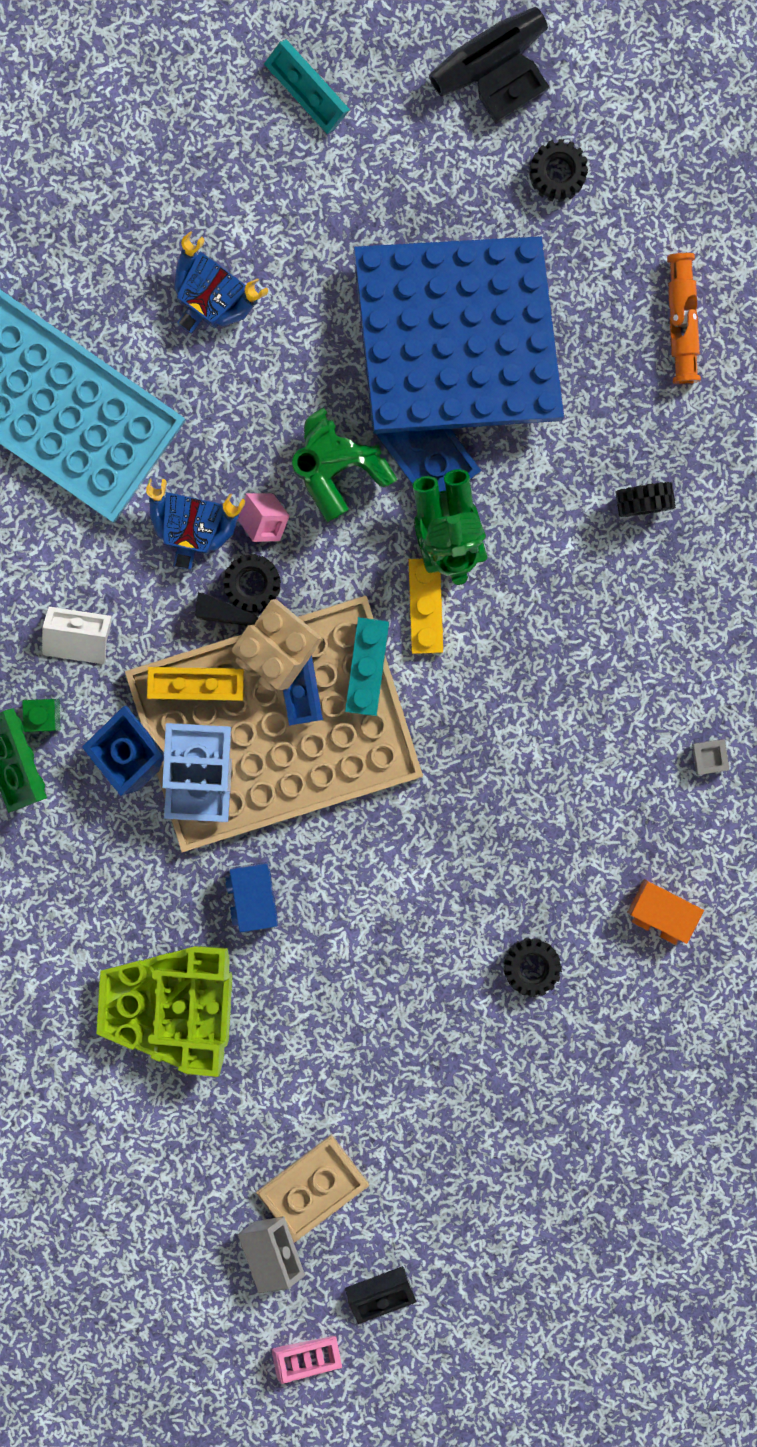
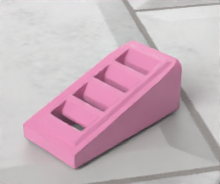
[271,1336,342,1384]

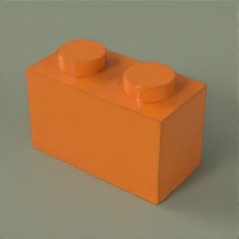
[627,879,704,945]

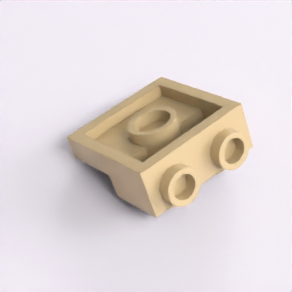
[231,599,323,691]

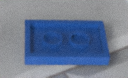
[375,429,481,492]

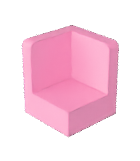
[238,493,290,542]

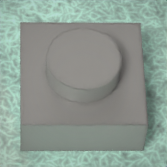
[692,739,729,775]

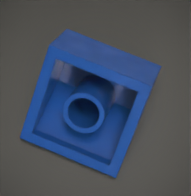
[82,705,164,796]

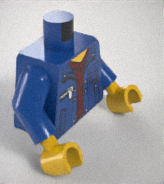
[174,231,268,334]
[146,478,245,570]

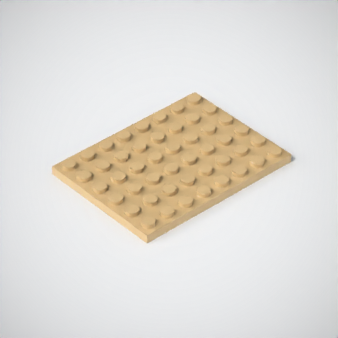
[125,596,423,852]

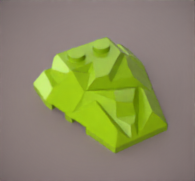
[96,946,233,1077]

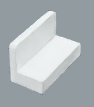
[42,607,111,664]

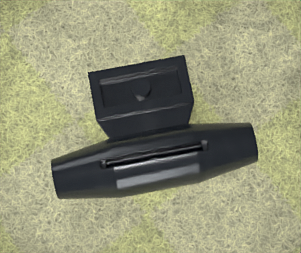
[429,7,550,124]

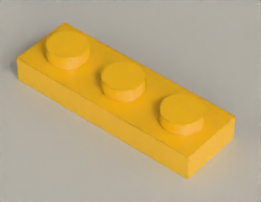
[408,559,443,654]
[147,667,244,701]

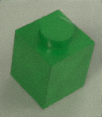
[22,699,61,732]

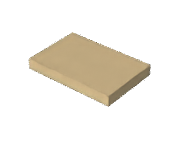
[256,1134,369,1243]

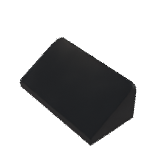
[345,1266,417,1324]

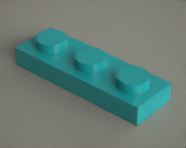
[264,39,350,134]
[345,617,390,716]

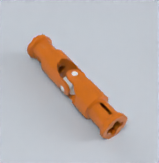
[667,253,701,384]

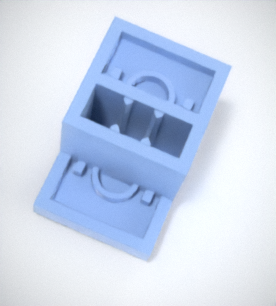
[162,723,232,822]

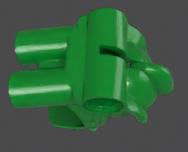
[292,407,398,523]
[413,469,488,585]

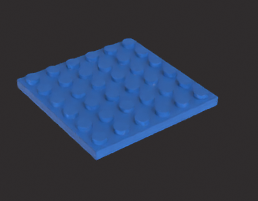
[353,236,564,434]

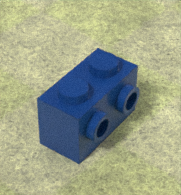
[225,861,279,932]

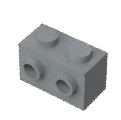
[238,1216,305,1293]

